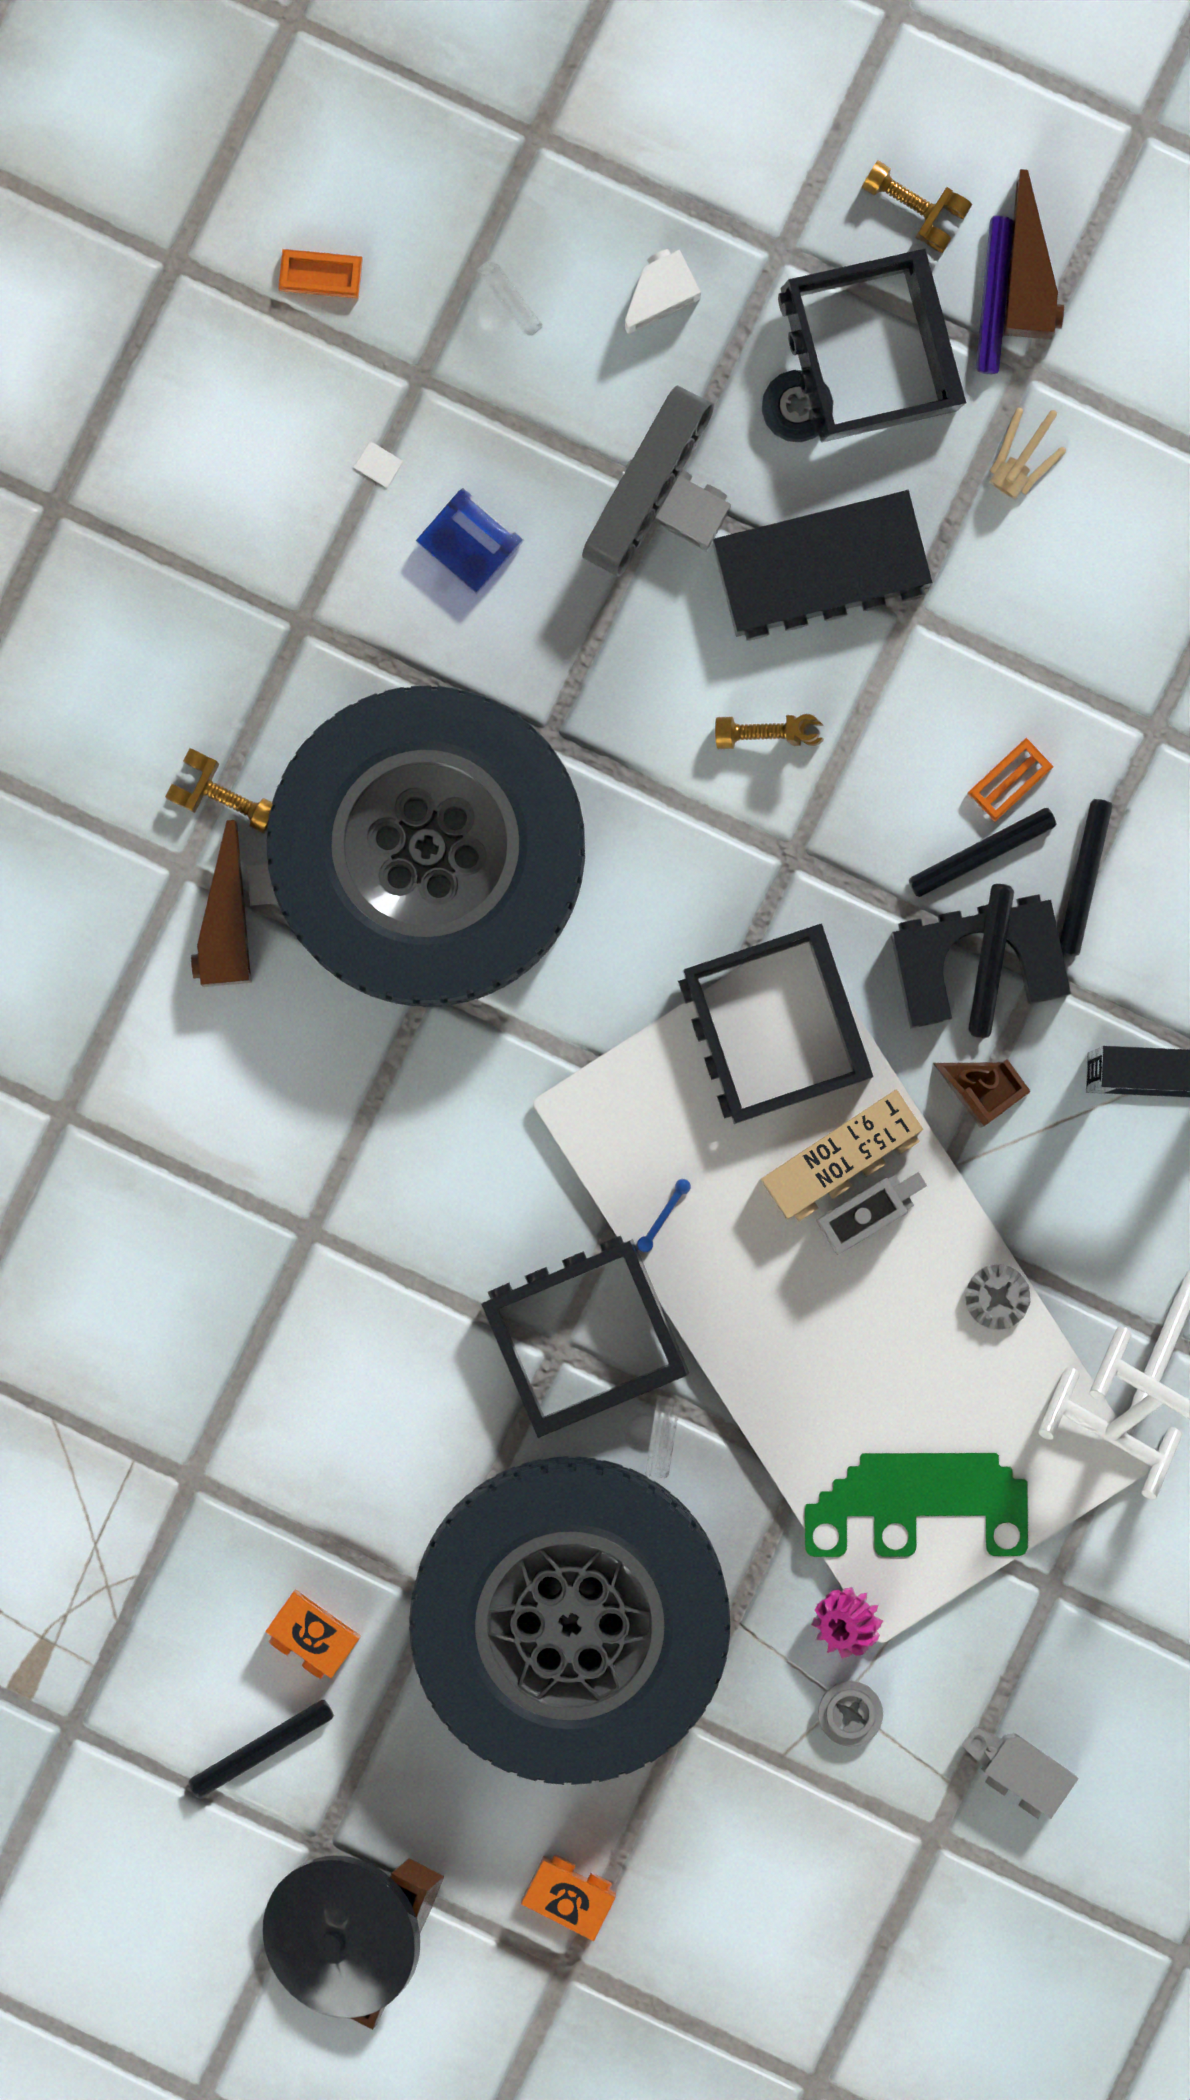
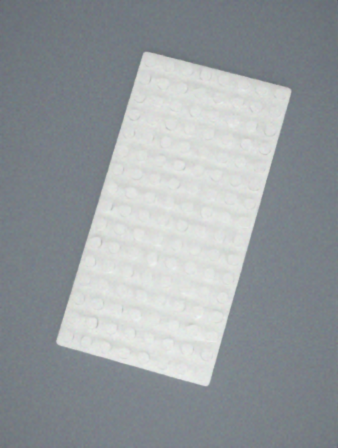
[533,930,1149,1643]

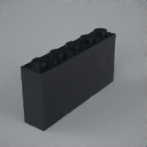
[713,490,933,641]

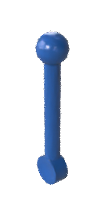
[637,1179,691,1252]

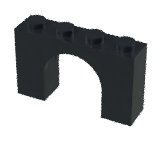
[891,894,1071,1029]

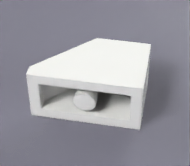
[625,249,701,334]

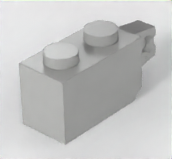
[619,459,731,552]
[816,1172,927,1255]
[962,1726,1079,1819]

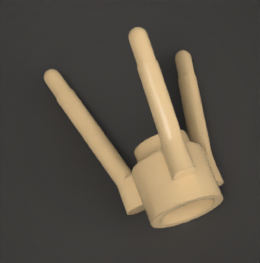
[989,407,1066,499]

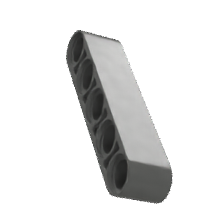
[582,385,714,576]

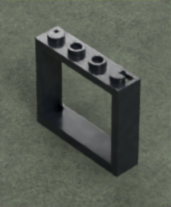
[778,249,966,443]
[678,923,874,1124]
[1086,1046,1190,1098]
[481,1235,690,1438]

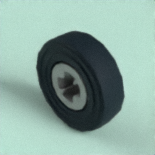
[762,370,834,442]

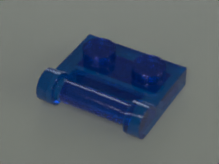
[416,488,524,594]

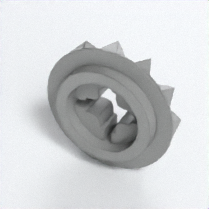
[965,1265,1031,1329]
[818,1681,883,1746]

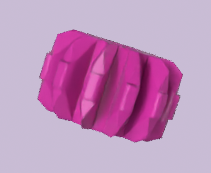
[811,1587,883,1659]

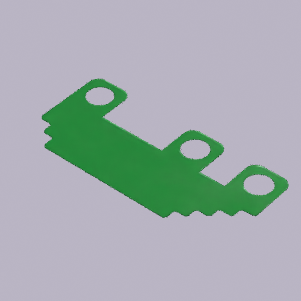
[805,1453,1028,1557]

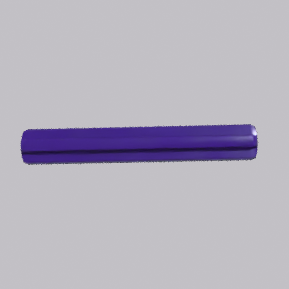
[976,216,1014,374]

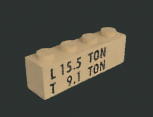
[760,1089,924,1222]

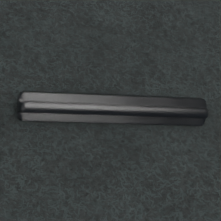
[1060,799,1113,956]
[909,808,1057,897]
[968,884,1014,1038]
[189,1700,334,1798]

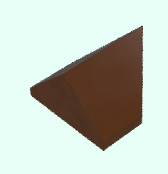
[933,1059,1031,1128]

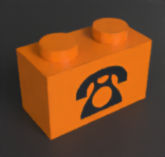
[265,1589,361,1679]
[521,1854,616,1941]

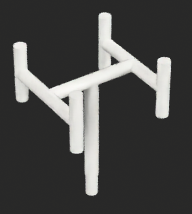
[1038,1270,1190,1500]

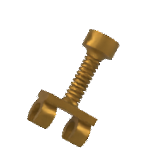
[861,160,973,253]
[715,714,824,749]
[165,748,273,834]

